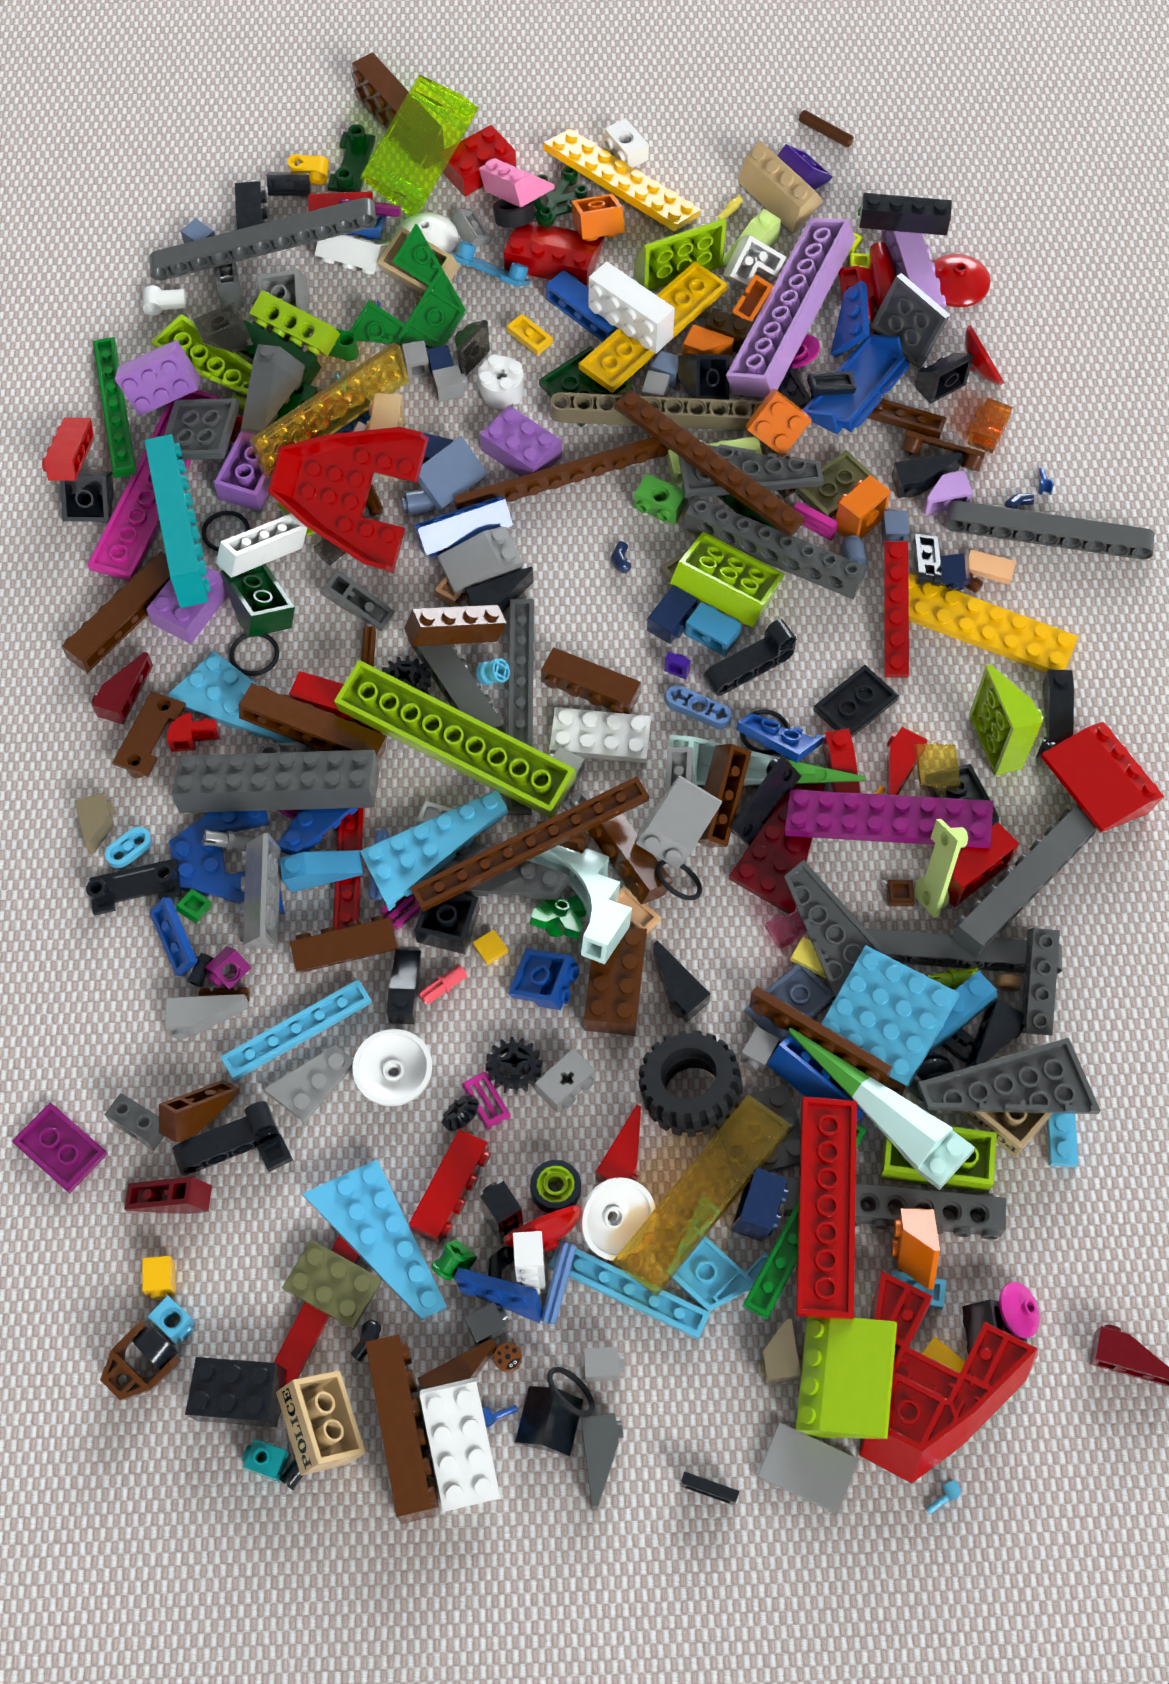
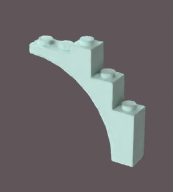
[530,845,632,964]

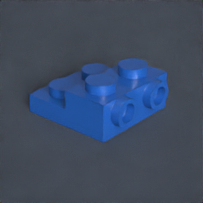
[508,948,579,1011]

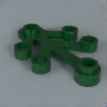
[533,166,588,227]

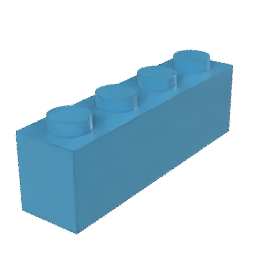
[928,970,998,1054]

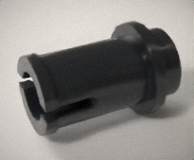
[187,953,214,988]
[279,1455,304,1490]

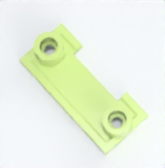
[914,819,968,918]

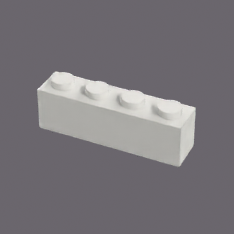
[216,514,307,578]
[513,1231,546,1295]

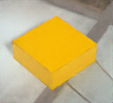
[472,929,508,966]

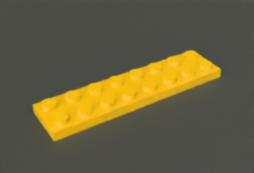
[543,129,701,232]
[579,261,728,393]
[882,573,1079,673]

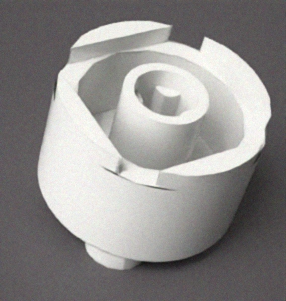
[478,354,524,409]

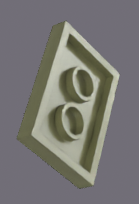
[795,450,878,517]
[282,1240,383,1330]

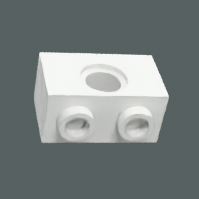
[603,118,649,168]

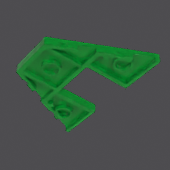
[350,224,467,348]

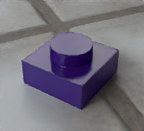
[664,652,691,680]

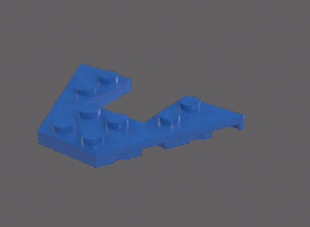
[169,810,285,914]

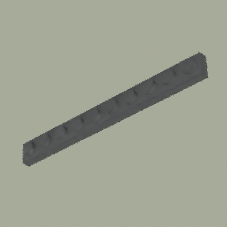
[507,599,534,815]

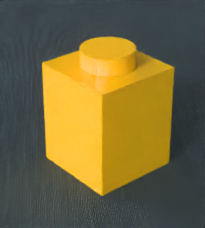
[142,1256,176,1301]

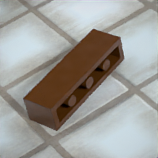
[404,605,506,647]
[541,647,641,714]
[697,744,752,848]
[588,814,673,905]
[290,915,400,973]

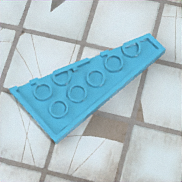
[167,651,309,748]
[360,790,508,911]
[302,1160,447,1321]

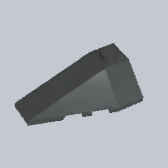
[241,344,305,434]

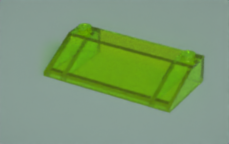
[360,75,479,216]

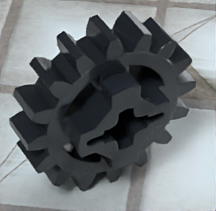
[382,656,432,694]
[485,1037,543,1095]

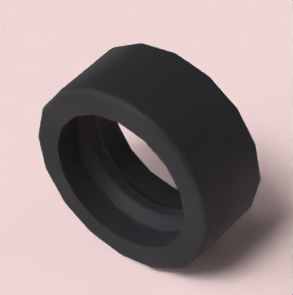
[493,199,535,228]

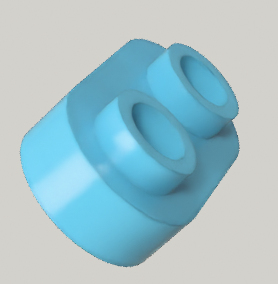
[105,827,152,869]

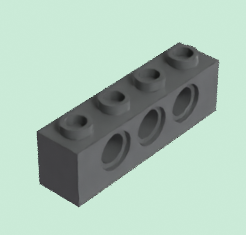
[1022,928,1060,1036]

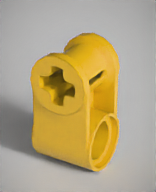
[288,154,329,185]

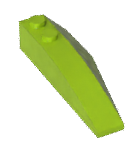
[151,314,252,395]

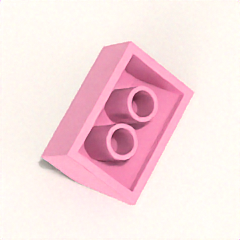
[479,159,555,207]

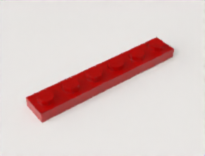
[884,541,909,678]

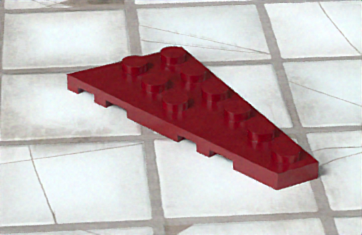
[729,763,825,917]

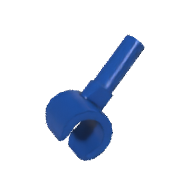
[1038,468,1054,495]
[483,1405,518,1428]

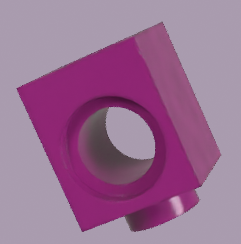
[204,946,251,989]

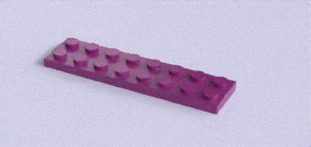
[785,790,993,848]

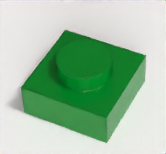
[176,889,212,924]

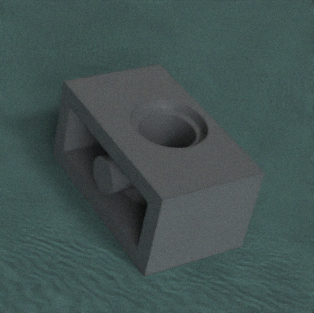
[104,1093,164,1151]

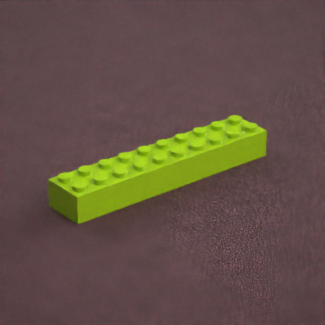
[334,660,577,818]

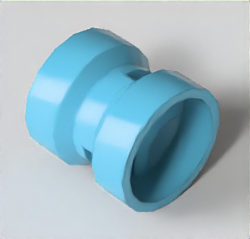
[476,658,510,685]

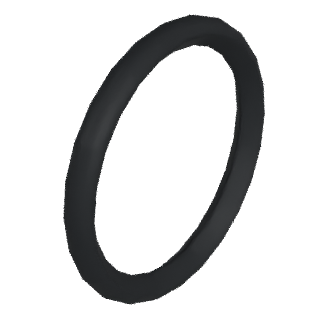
[201,511,250,551]
[229,634,280,676]
[740,709,791,755]
[656,860,702,901]
[547,1367,595,1417]

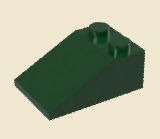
[221,563,295,638]

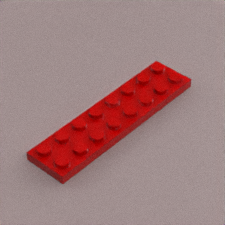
[796,1097,857,1320]

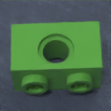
[634,474,687,525]

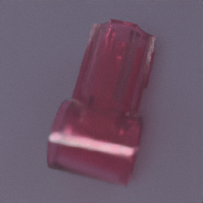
[765,910,806,948]

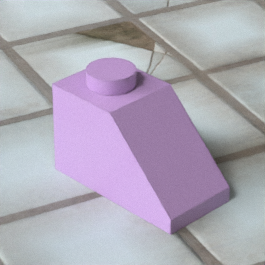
[924,471,973,515]

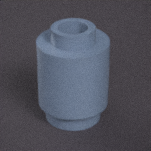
[401,490,436,515]
[841,535,867,566]

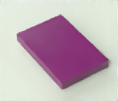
[12,1102,108,1194]

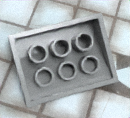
[239,833,281,949]

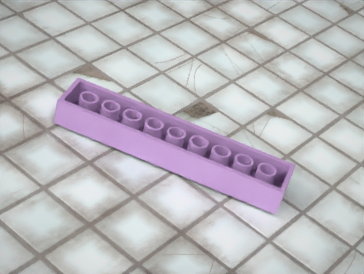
[726,218,855,397]

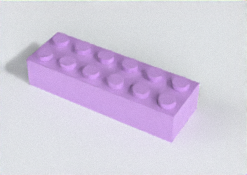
[881,230,946,309]

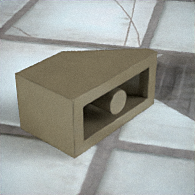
[75,792,116,854]
[757,1318,801,1385]

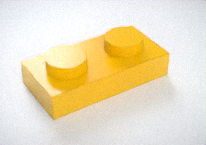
[506,314,553,356]

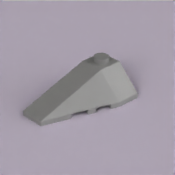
[257,269,309,352]

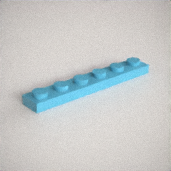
[221,979,372,1081]
[548,1241,710,1340]

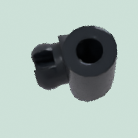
[488,1246,514,1279]
[351,1319,381,1361]

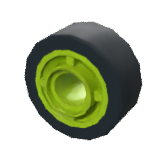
[530,1159,581,1214]

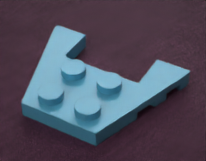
[667,1196,769,1312]

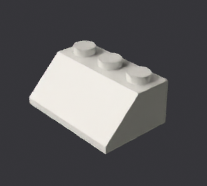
[315,234,390,275]

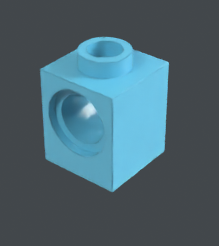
[148,1296,196,1344]

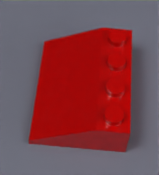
[504,221,605,287]
[1040,721,1164,833]

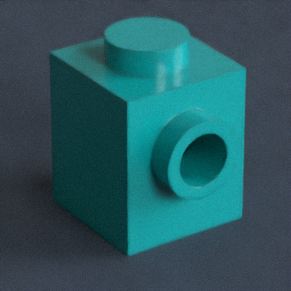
[242,1439,290,1483]

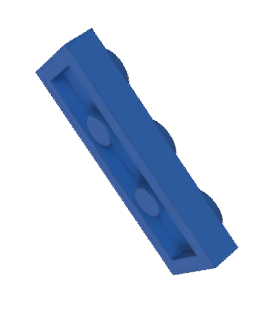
[149,898,198,976]

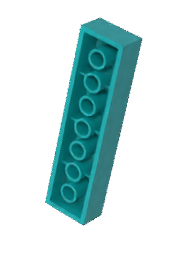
[144,434,211,608]

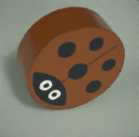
[494,1343,522,1373]

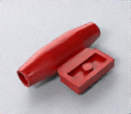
[838,242,897,310]

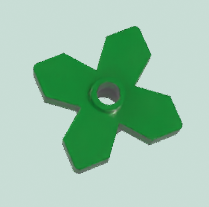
[529,895,587,939]

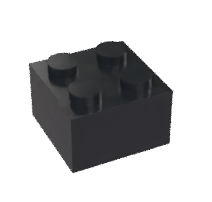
[414,893,480,955]

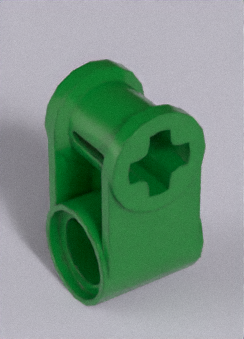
[320,328,359,361]
[431,1239,477,1280]

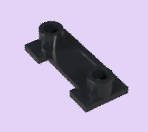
[730,756,802,846]
[86,858,182,916]

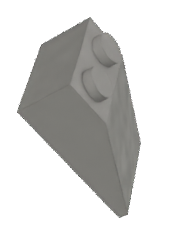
[437,526,523,594]
[635,775,722,869]

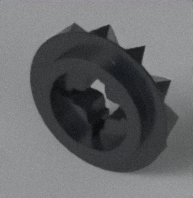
[441,1094,479,1131]

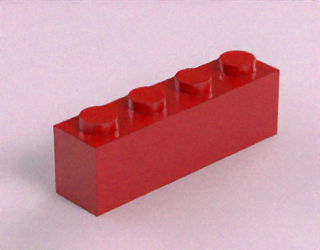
[42,417,94,481]
[288,671,382,733]
[408,1129,491,1245]

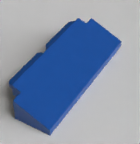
[803,334,909,434]

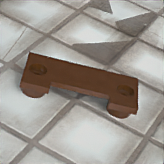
[901,430,985,472]
[112,691,186,778]

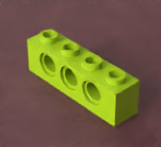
[249,290,340,357]

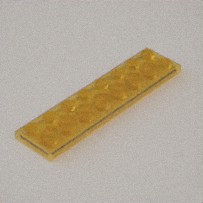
[249,342,410,478]
[613,1095,792,1297]

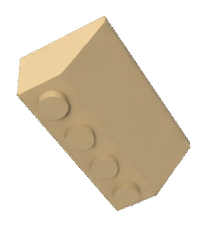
[738,141,823,234]

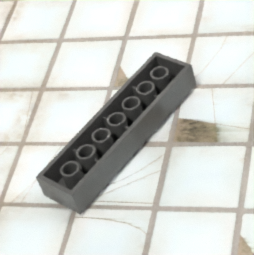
[172,750,380,813]

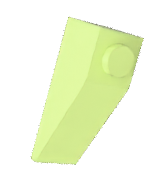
[723,209,781,267]

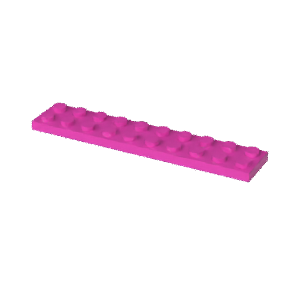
[88,390,219,581]

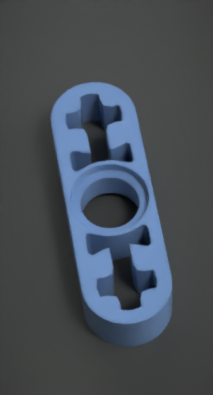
[665,685,731,729]

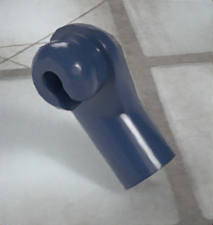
[1004,493,1034,509]
[610,541,631,574]

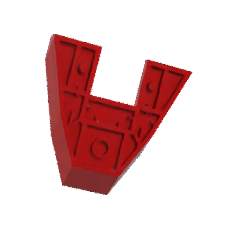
[268,427,429,574]
[860,1271,1038,1484]

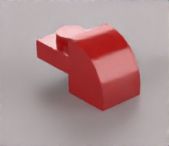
[167,713,220,752]

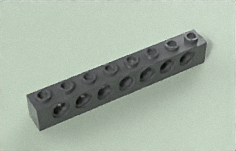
[683,496,867,600]
[783,1177,1006,1240]

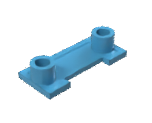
[451,241,531,287]

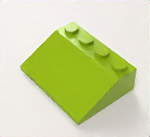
[634,218,727,291]
[670,531,785,627]
[969,664,1043,776]
[796,1317,897,1439]

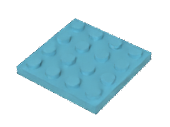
[821,945,960,1088]

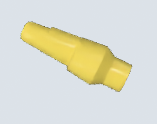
[717,195,743,220]

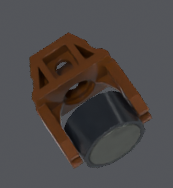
[100,1321,181,1401]

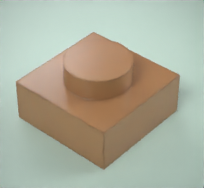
[434,576,464,607]

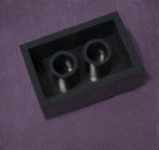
[185,1357,287,1428]

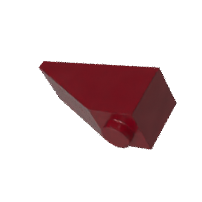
[92,652,153,725]
[124,1177,212,1214]
[1089,1324,1169,1387]

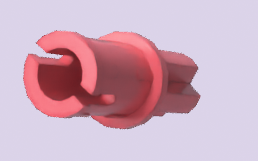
[419,964,468,1005]

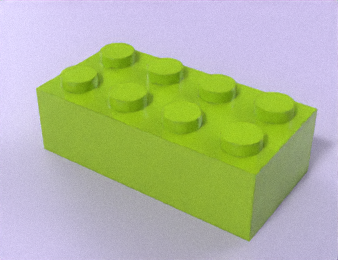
[880,1126,997,1194]

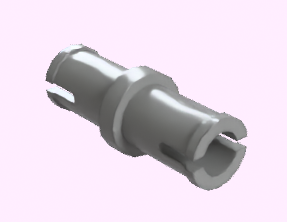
[202,829,256,851]

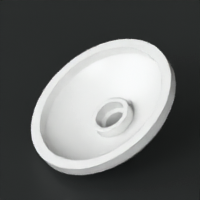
[394,212,458,254]
[353,1029,432,1106]
[580,1177,656,1261]

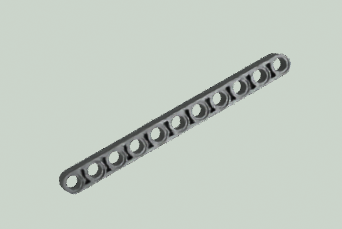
[149,198,377,281]

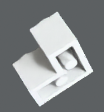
[722,235,786,287]

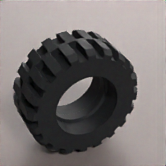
[638,1030,743,1137]

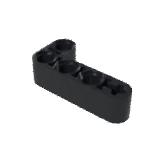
[703,619,797,696]
[172,1101,280,1175]

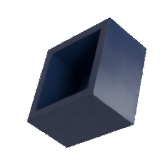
[730,1167,789,1242]

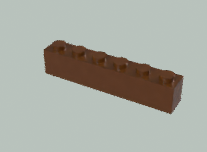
[62,551,171,674]
[239,683,387,763]

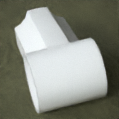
[143,285,187,316]

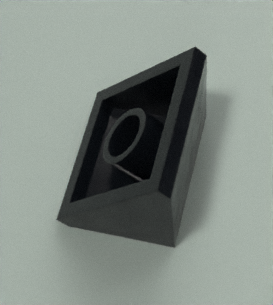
[515,1386,583,1457]

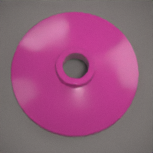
[789,334,820,369]
[999,1282,1040,1339]

